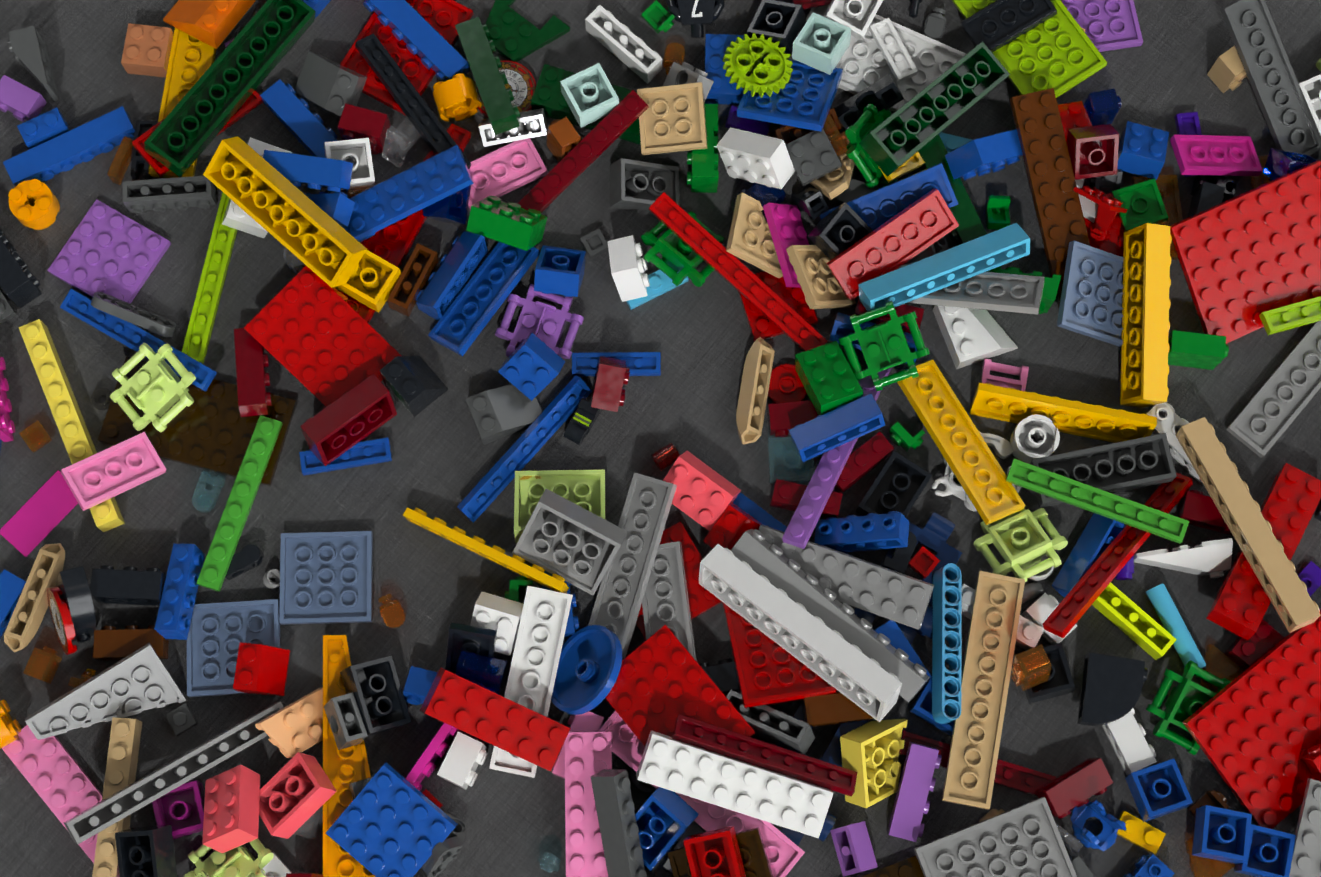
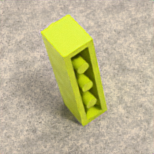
[1092,582,1177,660]

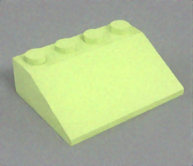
[514,469,606,543]

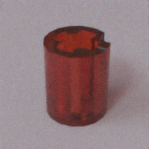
[651,442,680,471]

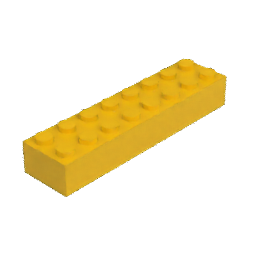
[203,136,367,288]
[1120,223,1172,408]

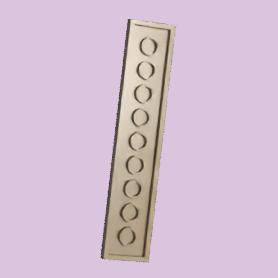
[942,571,1025,810]

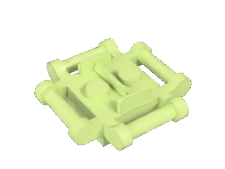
[110,342,196,432]
[973,508,1068,582]
[183,839,274,877]

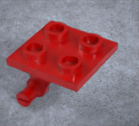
[1073,185,1128,241]

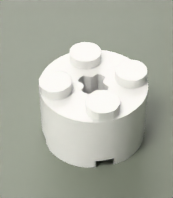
[1010,414,1060,464]

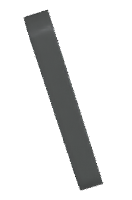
[91,292,176,337]

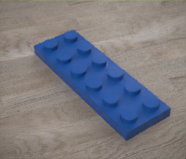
[348,145,474,241]
[820,163,959,231]
[428,242,540,357]

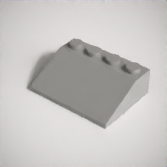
[512,489,627,595]

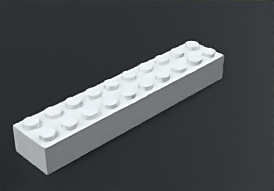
[698,544,902,722]

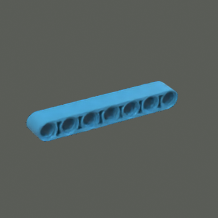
[932,563,962,724]

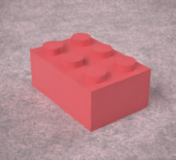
[663,451,741,532]
[259,752,337,839]
[202,764,260,854]

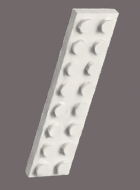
[489,586,573,778]

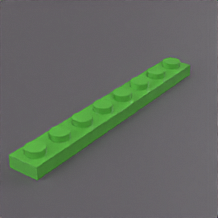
[197,415,283,592]
[1006,459,1189,544]

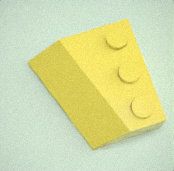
[840,719,908,808]

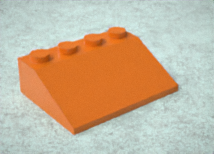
[163,0,256,49]

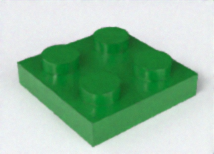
[1112,178,1169,232]

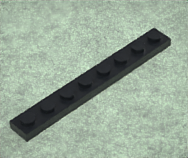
[355,33,471,169]

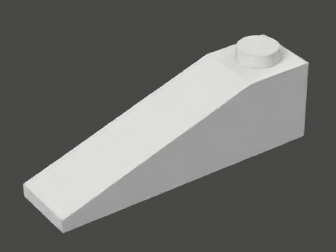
[1134,538,1233,578]

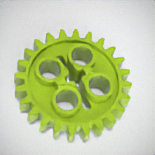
[723,33,793,98]

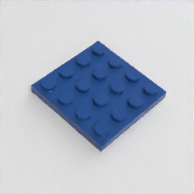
[737,55,843,132]
[326,762,458,877]

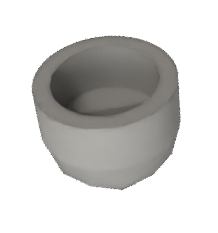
[263,569,280,589]

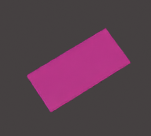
[0,470,78,557]

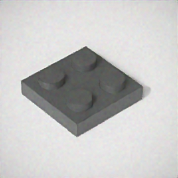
[786,129,842,186]

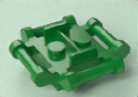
[845,104,896,189]
[641,211,725,287]
[839,301,930,391]
[1145,660,1231,755]

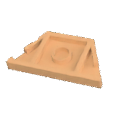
[255,687,323,758]

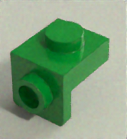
[640,0,675,34]
[986,195,1011,230]
[888,421,925,452]
[505,576,534,602]

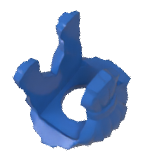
[1070,800,1126,851]

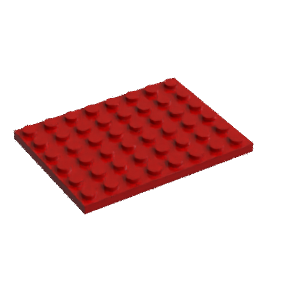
[1170,159,1321,344]
[1182,609,1321,829]

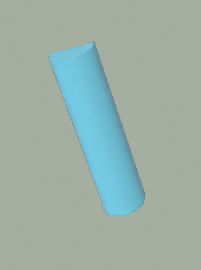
[1146,583,1206,668]

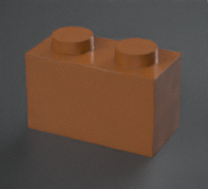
[547,117,581,163]

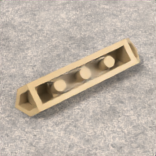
[736,337,775,445]
[4,543,65,653]

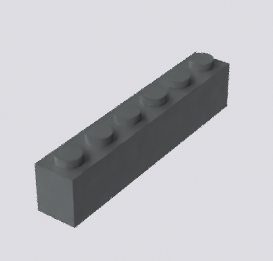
[591,769,647,877]

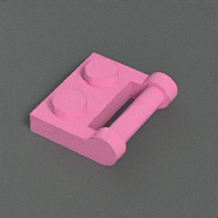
[981,358,1029,391]

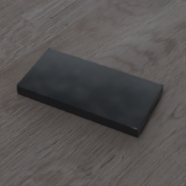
[961,0,1057,53]

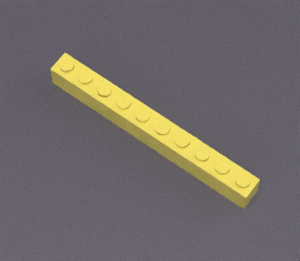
[18,319,125,532]

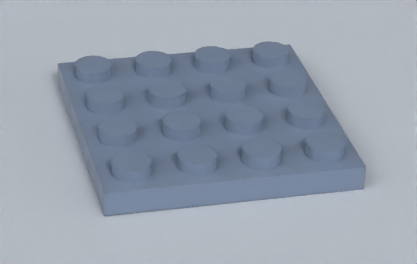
[1057,241,1123,347]
[279,531,373,625]
[187,599,281,697]

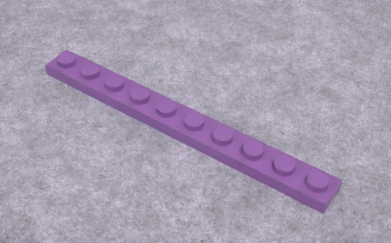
[782,366,892,549]

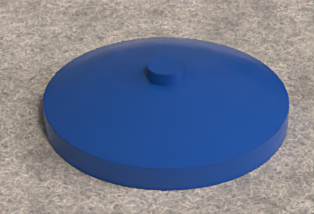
[551,625,622,715]

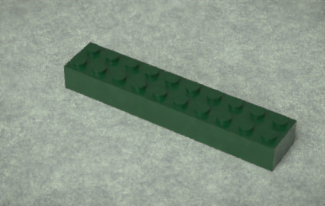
[144,0,316,177]

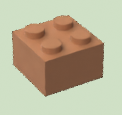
[121,23,174,78]

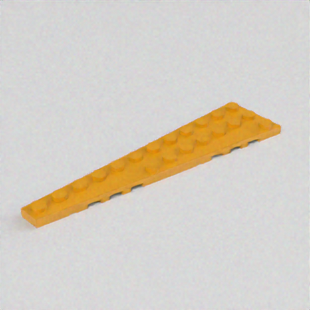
[323,635,375,877]

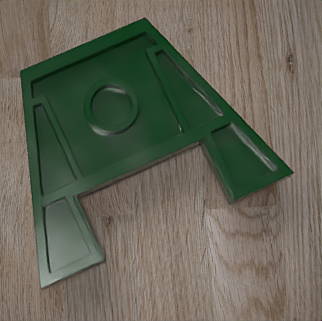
[486,0,570,62]

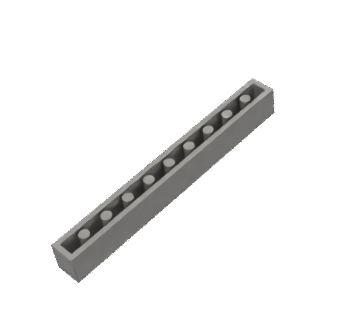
[731,529,930,702]
[64,701,284,844]

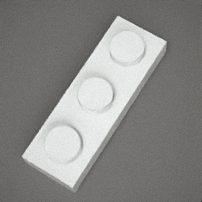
[869,18,918,83]

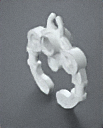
[932,431,1021,512]

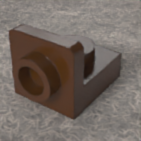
[1188,790,1229,817]

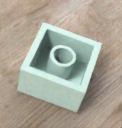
[792,12,851,75]
[560,63,619,128]

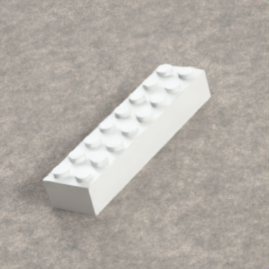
[636,730,833,838]

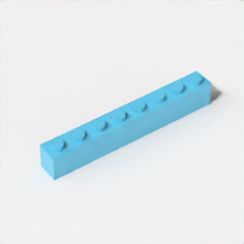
[858,223,1030,311]

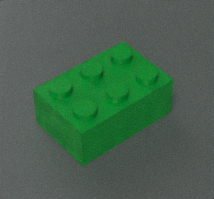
[466,196,547,251]
[795,341,863,416]

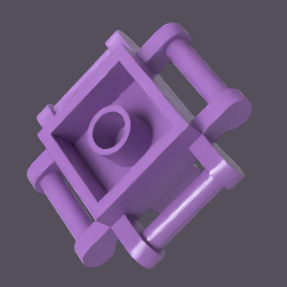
[495,284,584,359]

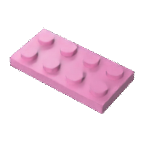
[460,138,548,211]
[61,432,167,511]

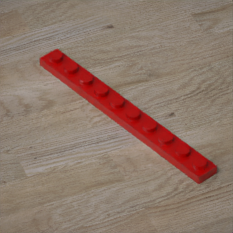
[649,192,827,351]
[1043,472,1193,638]

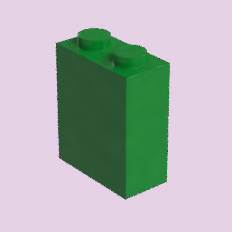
[1168,330,1229,370]

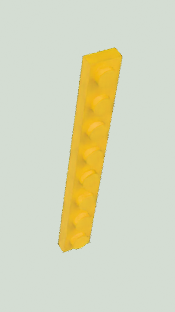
[403,507,569,593]

